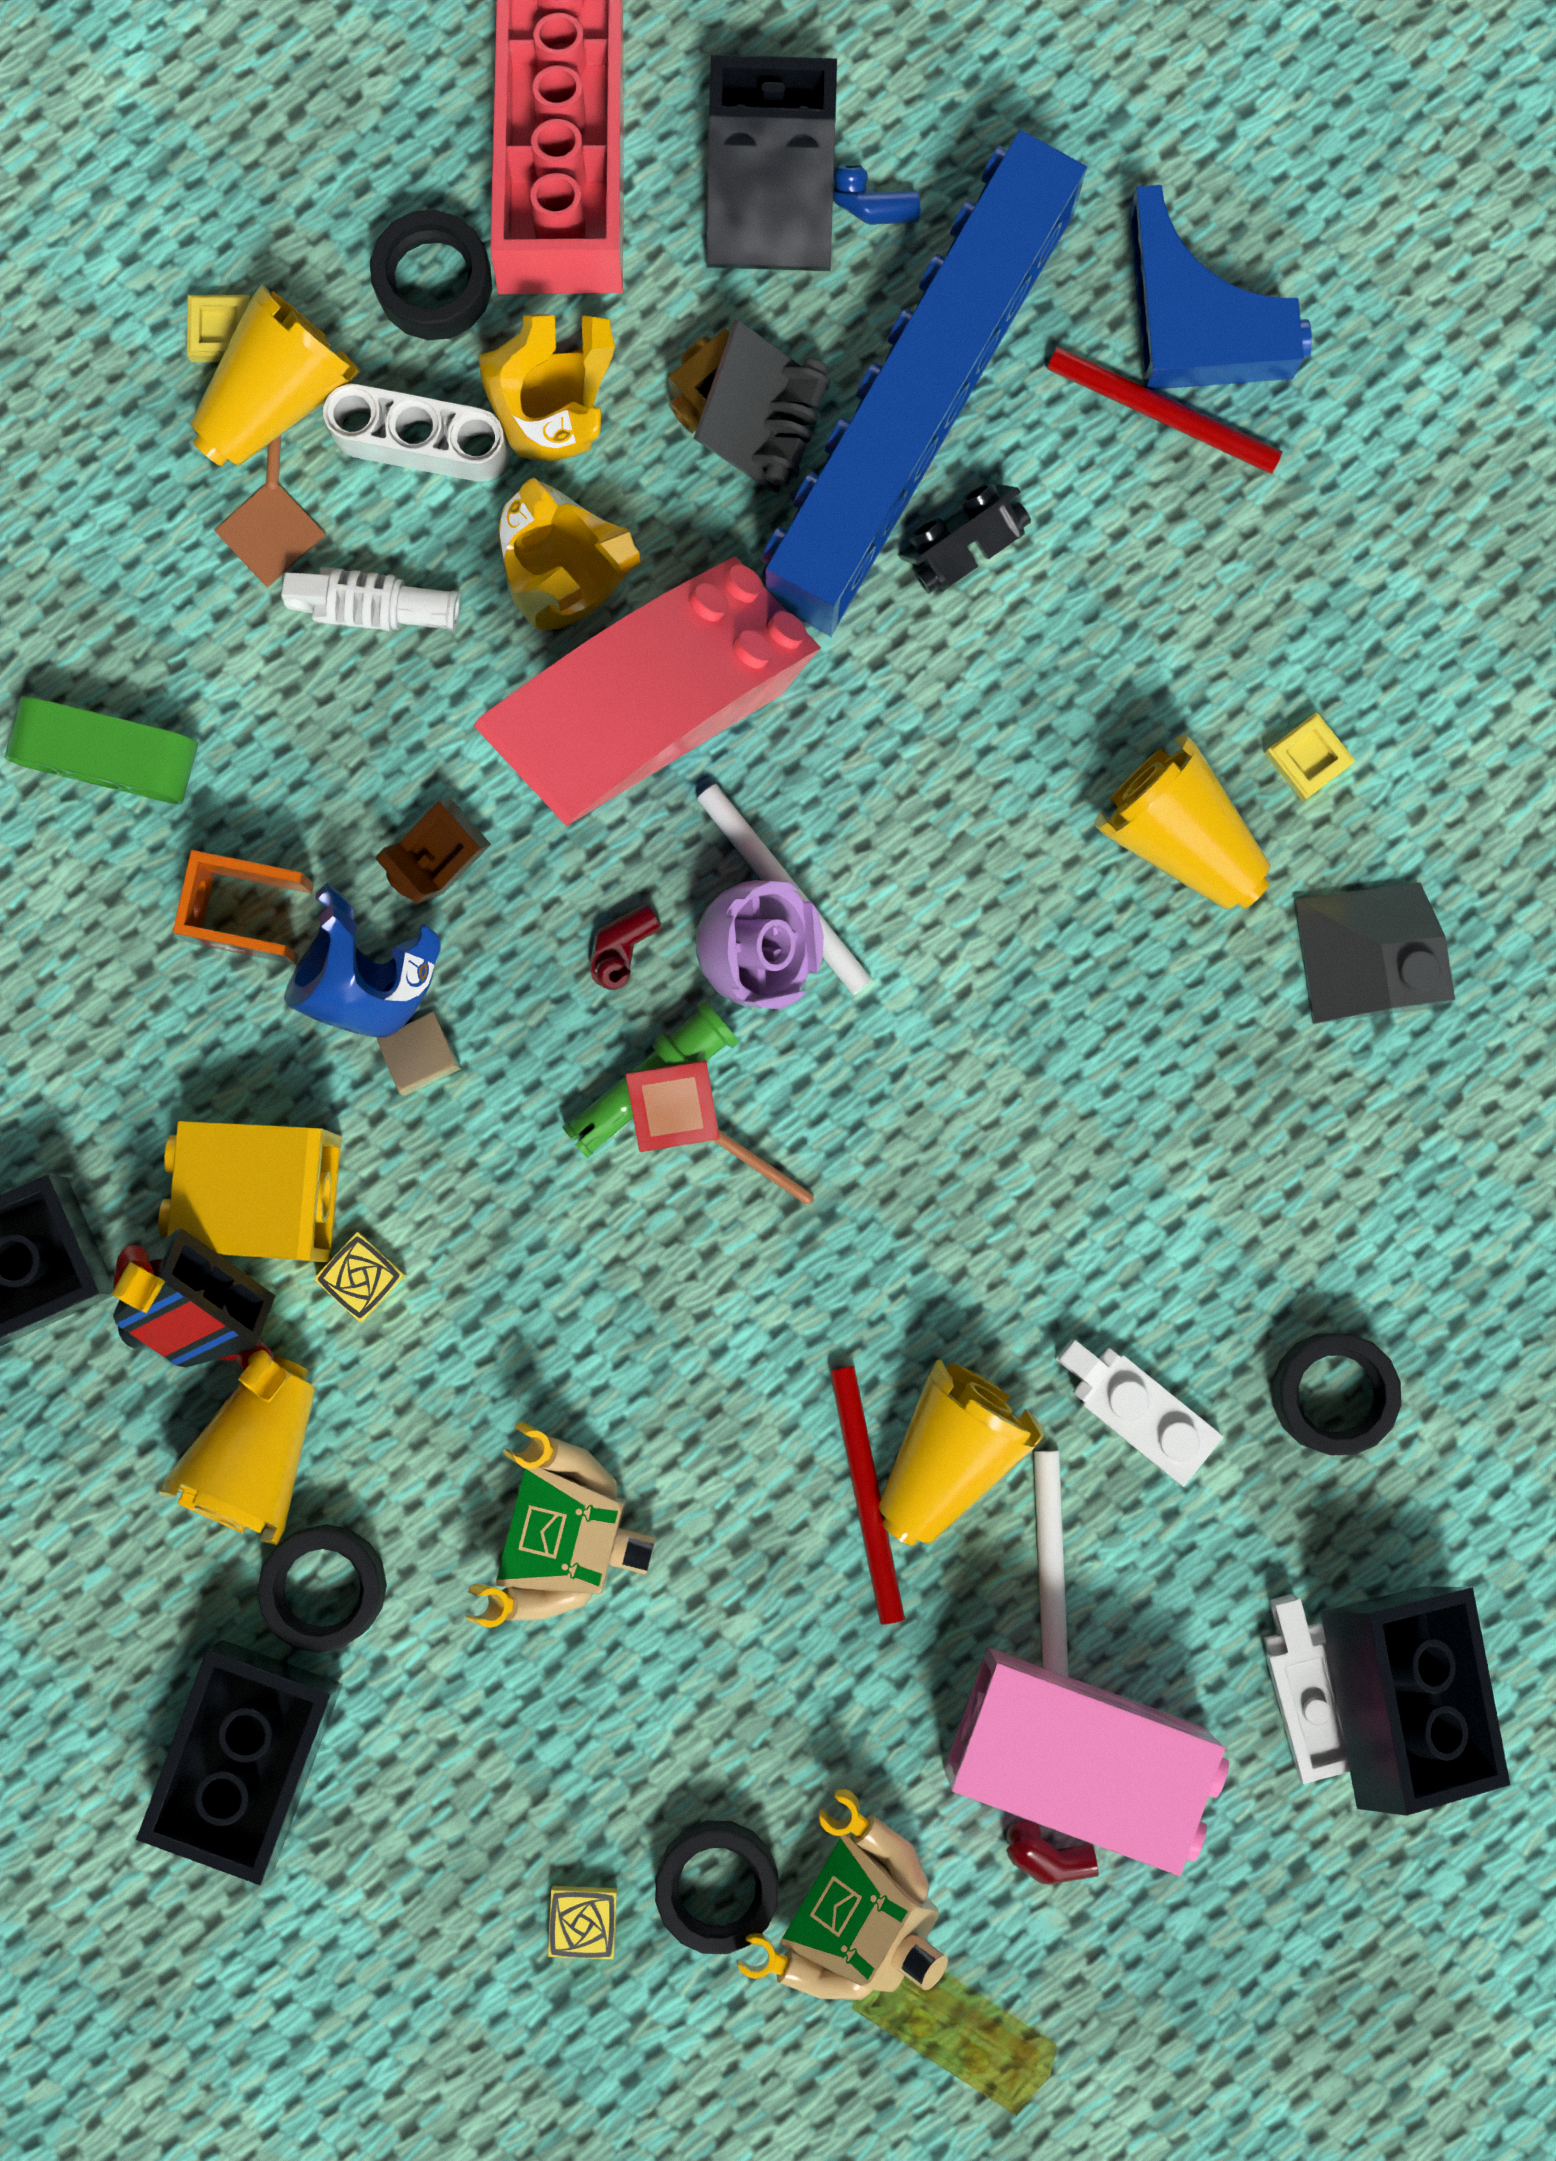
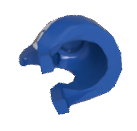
[284,882,441,1038]

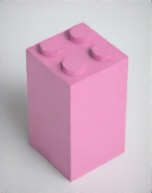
[944,1647,1229,1877]

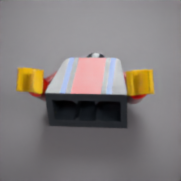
[111,1228,290,1403]

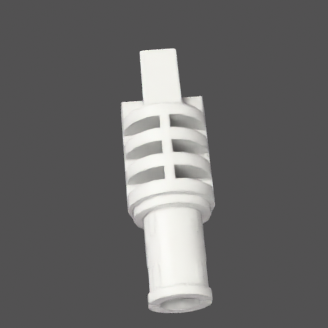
[281,567,460,632]

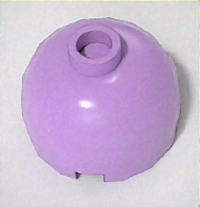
[696,880,824,1009]

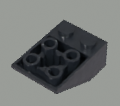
[706,55,837,271]

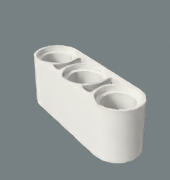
[323,384,509,481]

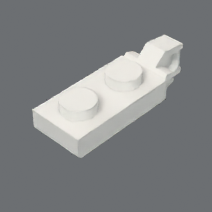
[1056,1339,1224,1487]
[1264,1593,1350,1784]

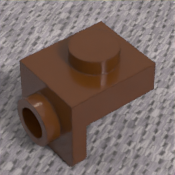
[376,797,491,903]

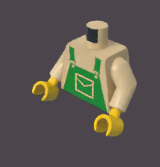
[466,1422,656,1628]
[737,1789,948,2000]

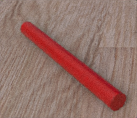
[1047,346,1283,475]
[829,1365,905,1625]

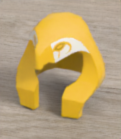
[478,314,615,462]
[498,477,641,630]

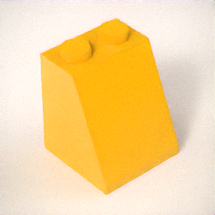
[158,1121,342,1263]

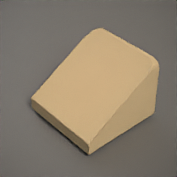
[377,1012,461,1096]

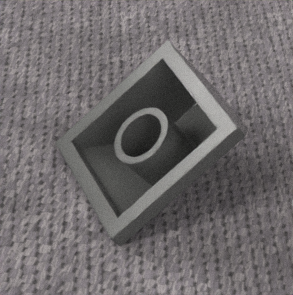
[1294,882,1455,1024]

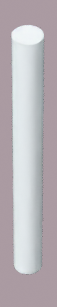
[697,784,873,996]
[1034,1450,1069,1677]

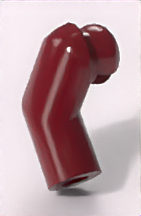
[589,902,662,990]
[1006,1820,1099,1885]

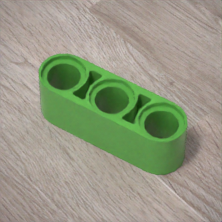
[4,696,199,805]

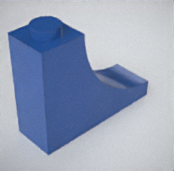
[1129,185,1312,390]

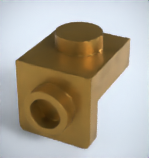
[668,328,730,433]

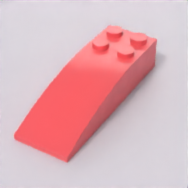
[490,0,624,294]
[473,556,821,826]

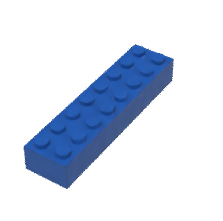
[761,130,1087,637]

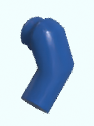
[833,164,921,225]

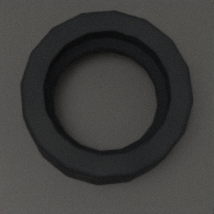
[370,210,493,341]
[1272,1333,1402,1456]
[257,1524,387,1653]
[655,1820,778,1954]

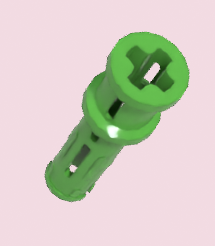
[562,998,740,1158]

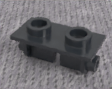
[898,482,1031,594]

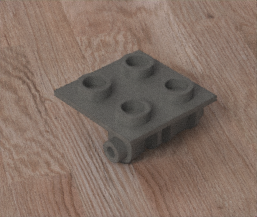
[693,320,830,493]

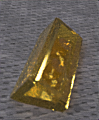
[851,1972,1057,2116]

